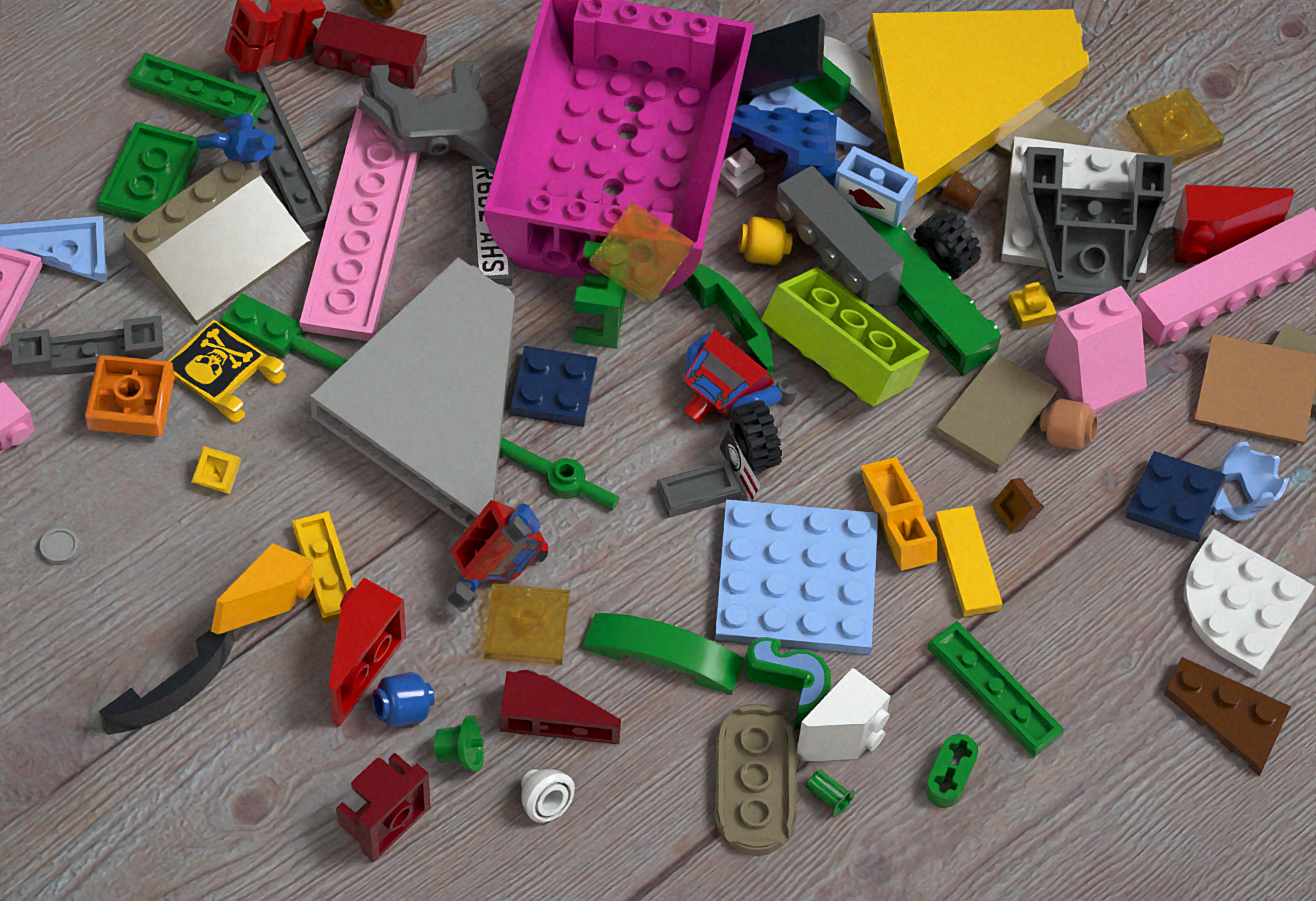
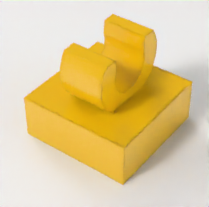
[1008,282,1057,330]

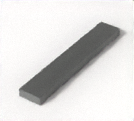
[225,66,330,233]

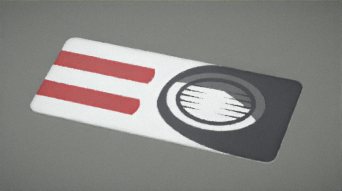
[720,430,760,502]

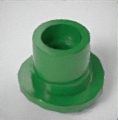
[434,715,484,771]

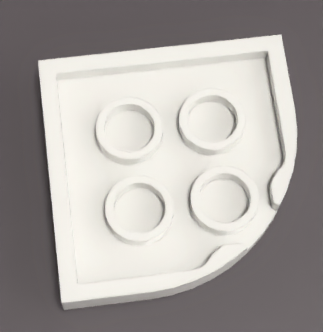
[1183,529,1315,677]

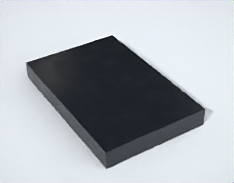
[737,14,825,102]

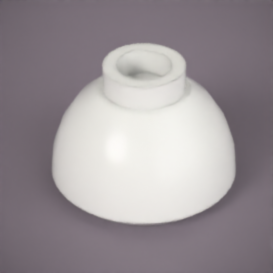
[521,769,575,823]

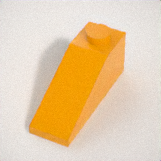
[211,543,315,634]

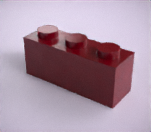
[313,11,427,89]

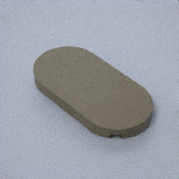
[715,704,797,855]

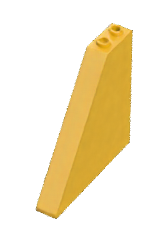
[866,9,1089,201]

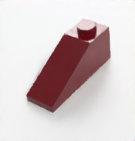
[500,670,621,745]

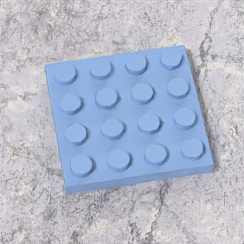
[715,499,878,655]

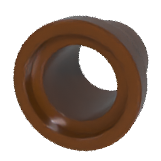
[938,171,982,214]

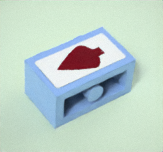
[834,146,918,228]

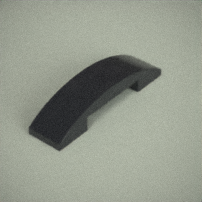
[99,629,235,735]

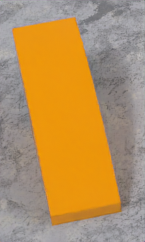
[861,457,937,571]

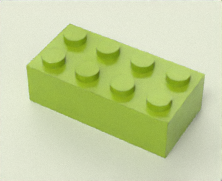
[761,267,930,407]

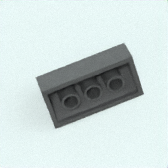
[775,165,904,307]

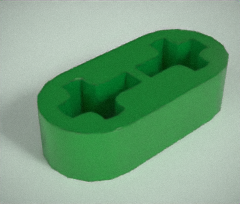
[926,734,978,808]

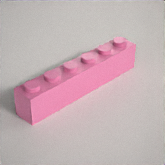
[1135,207,1316,346]

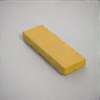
[935,506,1003,617]
[292,511,354,624]

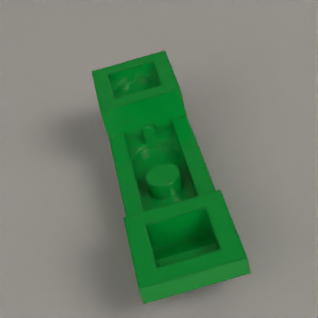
[684,263,773,377]
[582,613,744,695]

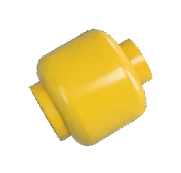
[738,216,792,265]

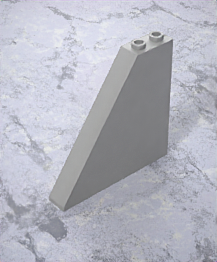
[310,258,515,528]

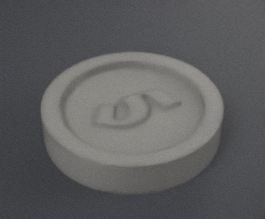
[40,527,80,565]

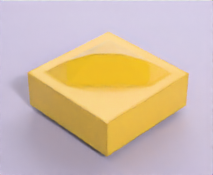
[191,446,242,495]

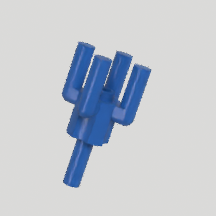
[196,113,276,165]

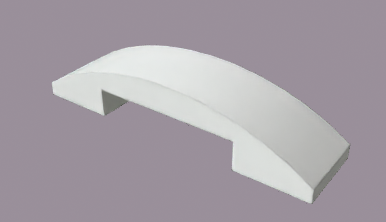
[824,36,886,135]

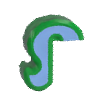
[745,637,831,727]

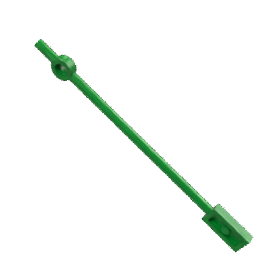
[221,293,620,510]

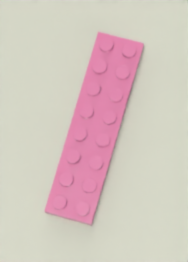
[299,92,420,341]

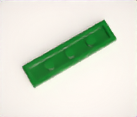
[128,53,269,128]
[927,621,1065,758]

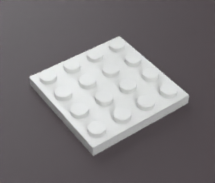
[1001,136,1149,281]

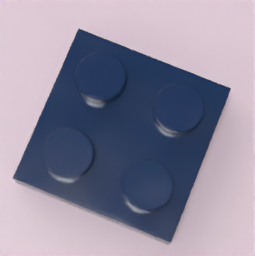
[511,346,597,427]
[1126,451,1225,542]

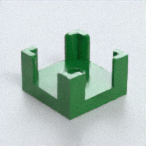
[573,241,630,349]

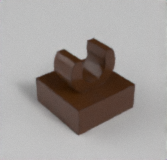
[991,478,1044,533]

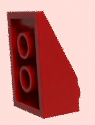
[1172,184,1294,264]
[329,578,406,727]

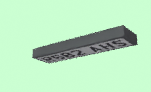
[468,163,512,286]

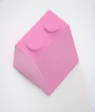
[1045,286,1147,413]

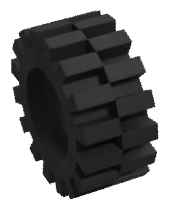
[913,210,982,280]
[729,400,782,473]

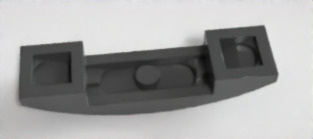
[11,316,164,374]

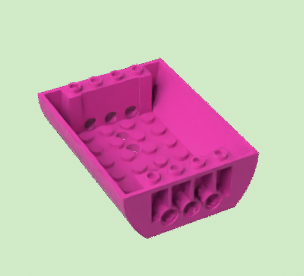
[484,0,755,294]

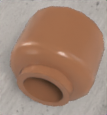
[1040,399,1098,450]

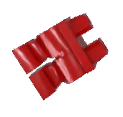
[224,0,326,73]

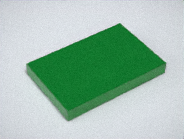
[96,122,202,222]

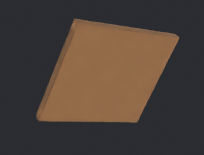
[1194,333,1316,445]

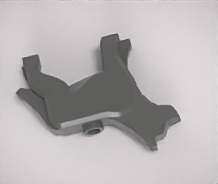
[358,61,505,176]

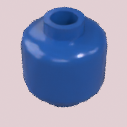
[372,672,434,728]

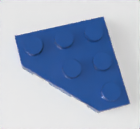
[730,105,837,167]

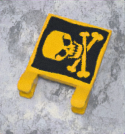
[168,319,287,424]

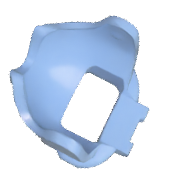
[1213,442,1290,521]

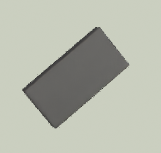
[656,460,741,518]

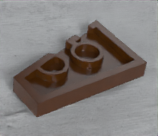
[1164,657,1291,776]

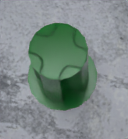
[806,769,855,816]

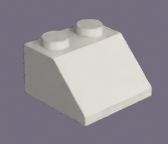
[796,668,891,762]

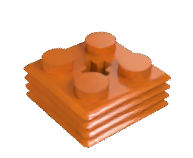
[85,355,175,437]

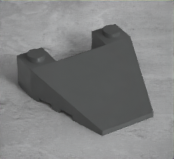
[1020,146,1172,296]

